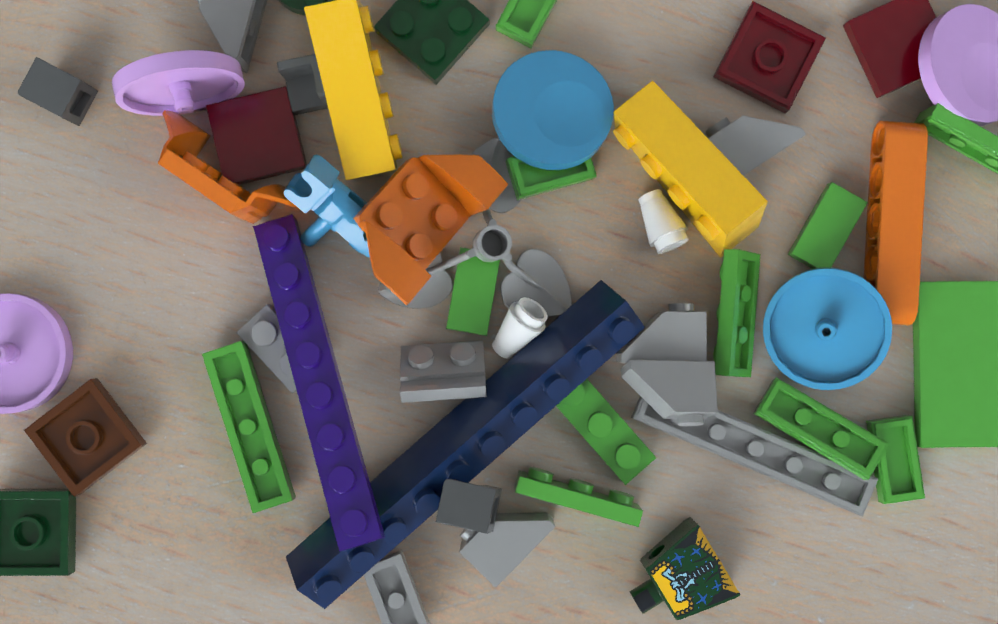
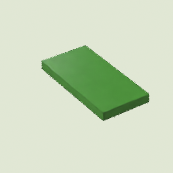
[913,281,998,448]

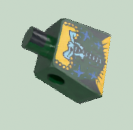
[629,517,740,620]

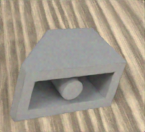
[198,0,267,73]
[705,116,806,176]
[616,303,707,363]
[621,360,718,426]
[459,513,556,588]

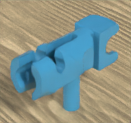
[284,154,370,258]

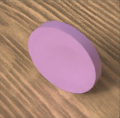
[918,4,998,126]
[112,50,245,116]
[0,293,73,414]

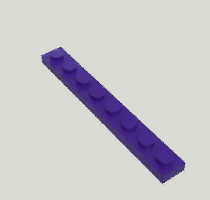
[253,214,385,551]

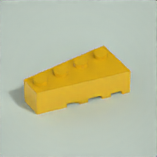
[304,0,403,180]
[613,80,768,258]

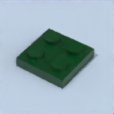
[374,0,490,85]
[0,489,76,576]

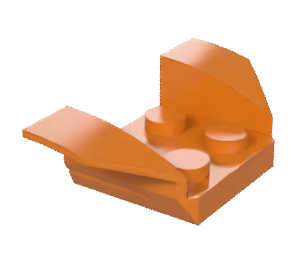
[158,110,311,224]
[353,154,509,305]

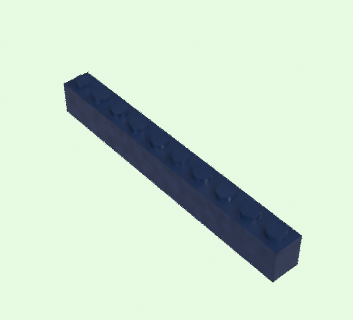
[286,280,645,609]

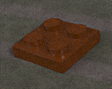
[24,378,147,497]

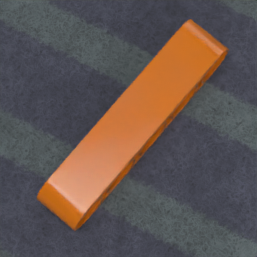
[863,121,928,326]

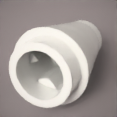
[638,189,689,254]
[492,297,548,359]

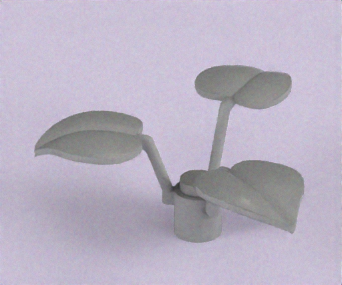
[378,137,572,317]

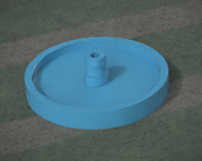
[492,50,614,170]
[763,267,892,390]

